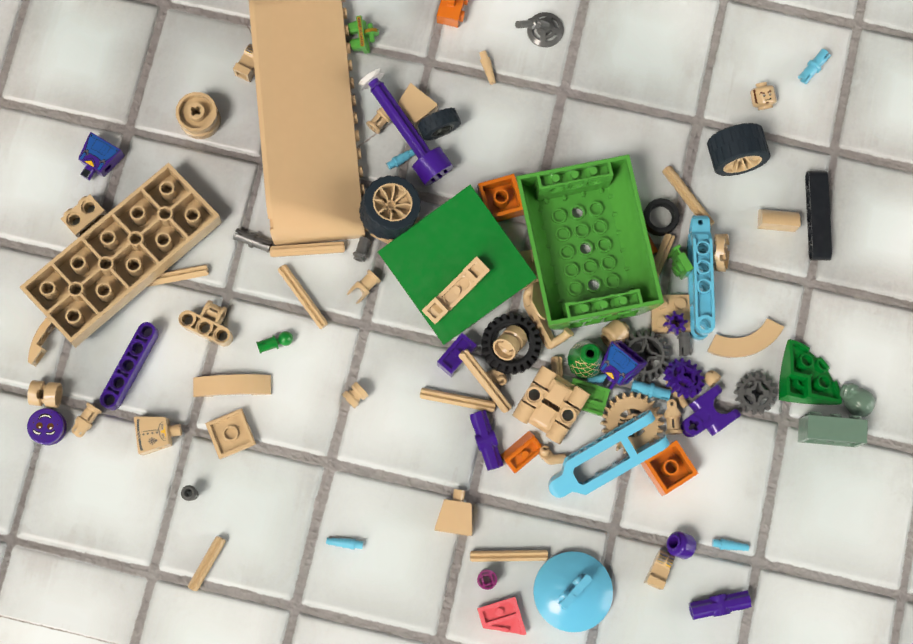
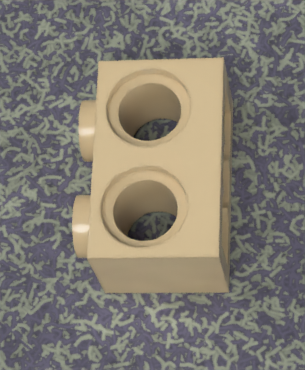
[61,194,107,238]

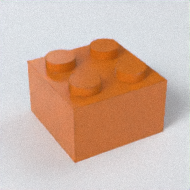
[477,174,524,222]
[640,440,699,496]

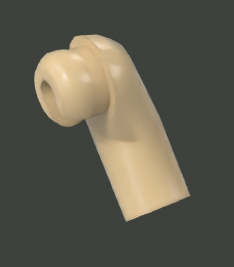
[486,369,507,386]
[539,445,566,465]

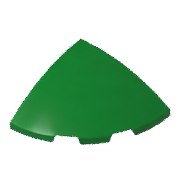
[779,339,842,405]

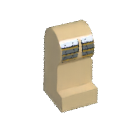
[233,44,255,82]
[644,549,675,590]

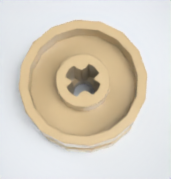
[176,92,221,139]

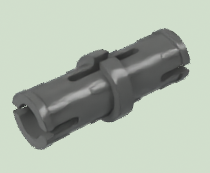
[233,228,273,253]

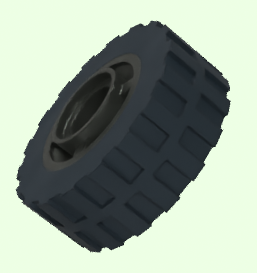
[418,107,461,141]

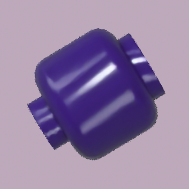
[667,531,696,559]

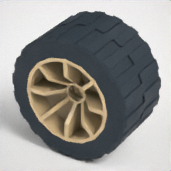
[707,123,771,176]
[359,175,421,240]

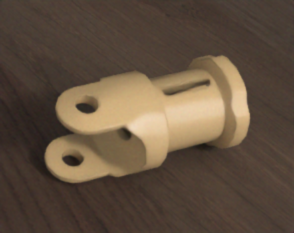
[366,108,391,134]
[347,270,381,304]
[664,399,683,435]
[72,402,102,437]

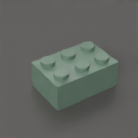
[798,412,868,447]

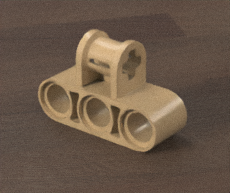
[178,300,233,347]

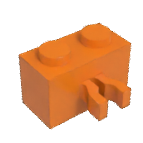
[437,0,469,28]

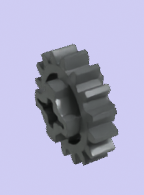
[734,372,777,415]

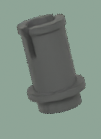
[353,237,371,262]
[677,332,692,356]
[181,485,199,501]

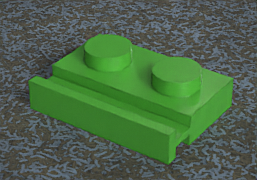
[667,244,694,280]
[572,378,610,417]

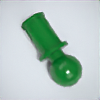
[256,331,293,354]

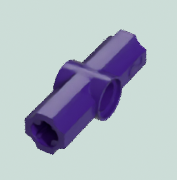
[470,410,503,471]
[689,590,752,620]

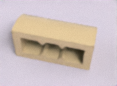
[757,209,801,232]

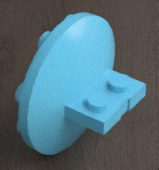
[533,551,613,632]

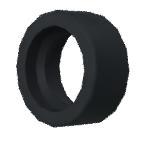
[643,198,680,236]

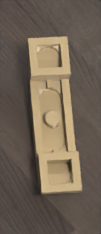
[422,256,490,324]
[28,317,55,367]
[193,374,271,397]

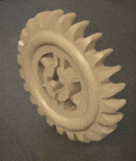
[600,391,664,454]

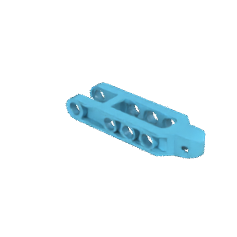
[687,215,715,340]
[548,410,670,498]

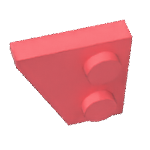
[477,596,526,635]

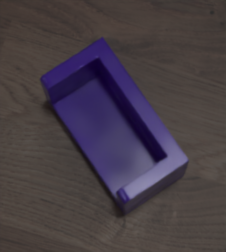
[437,333,477,377]

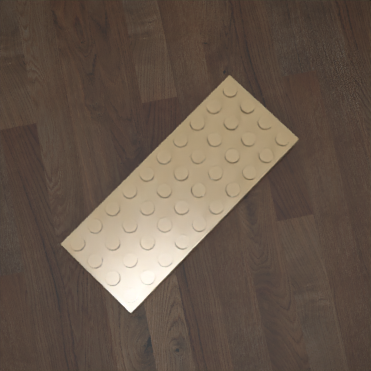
[20,163,222,348]

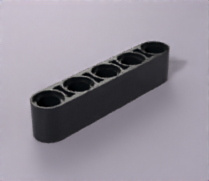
[805,171,832,261]

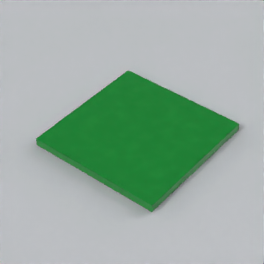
[378,185,537,345]

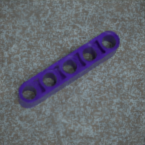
[100,322,159,410]

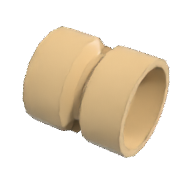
[493,325,527,360]
[28,380,63,408]

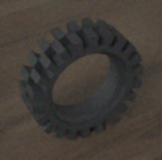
[481,313,541,375]

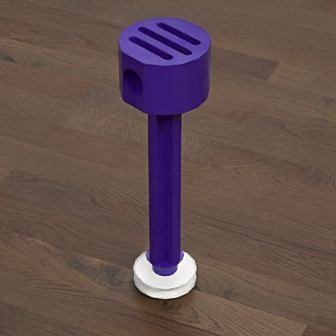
[358,68,454,186]

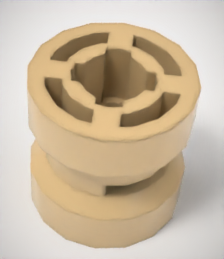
[341,382,369,409]

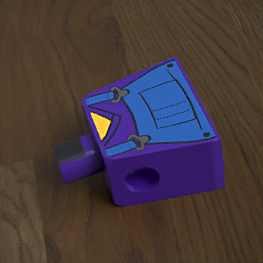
[78,132,125,181]
[600,340,648,389]

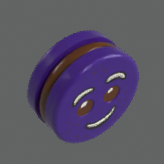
[27,408,67,446]

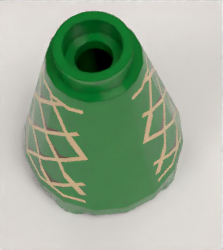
[567,341,605,379]

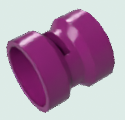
[477,570,497,590]

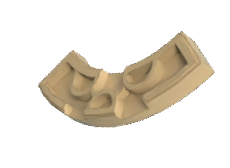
[707,318,784,358]

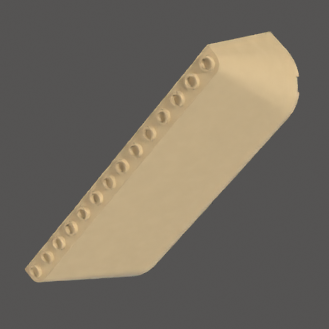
[249,0,368,246]

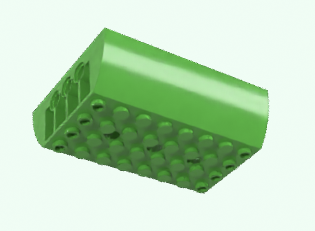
[516,155,664,330]

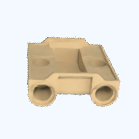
[512,365,591,444]

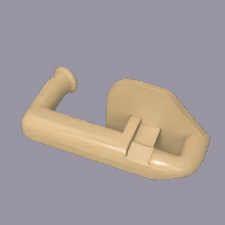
[523,283,574,349]

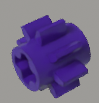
[663,311,688,336]

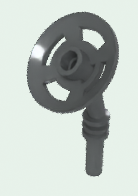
[515,12,564,48]

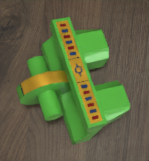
[348,15,379,54]

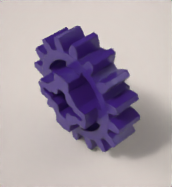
[663,358,705,399]

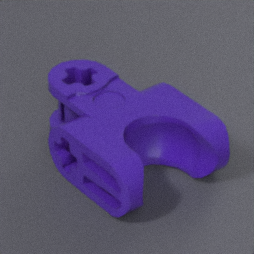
[681,384,741,437]

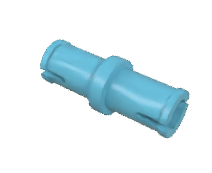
[798,49,831,84]
[631,380,671,401]

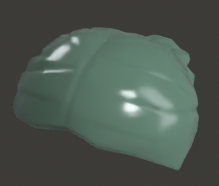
[840,383,875,417]

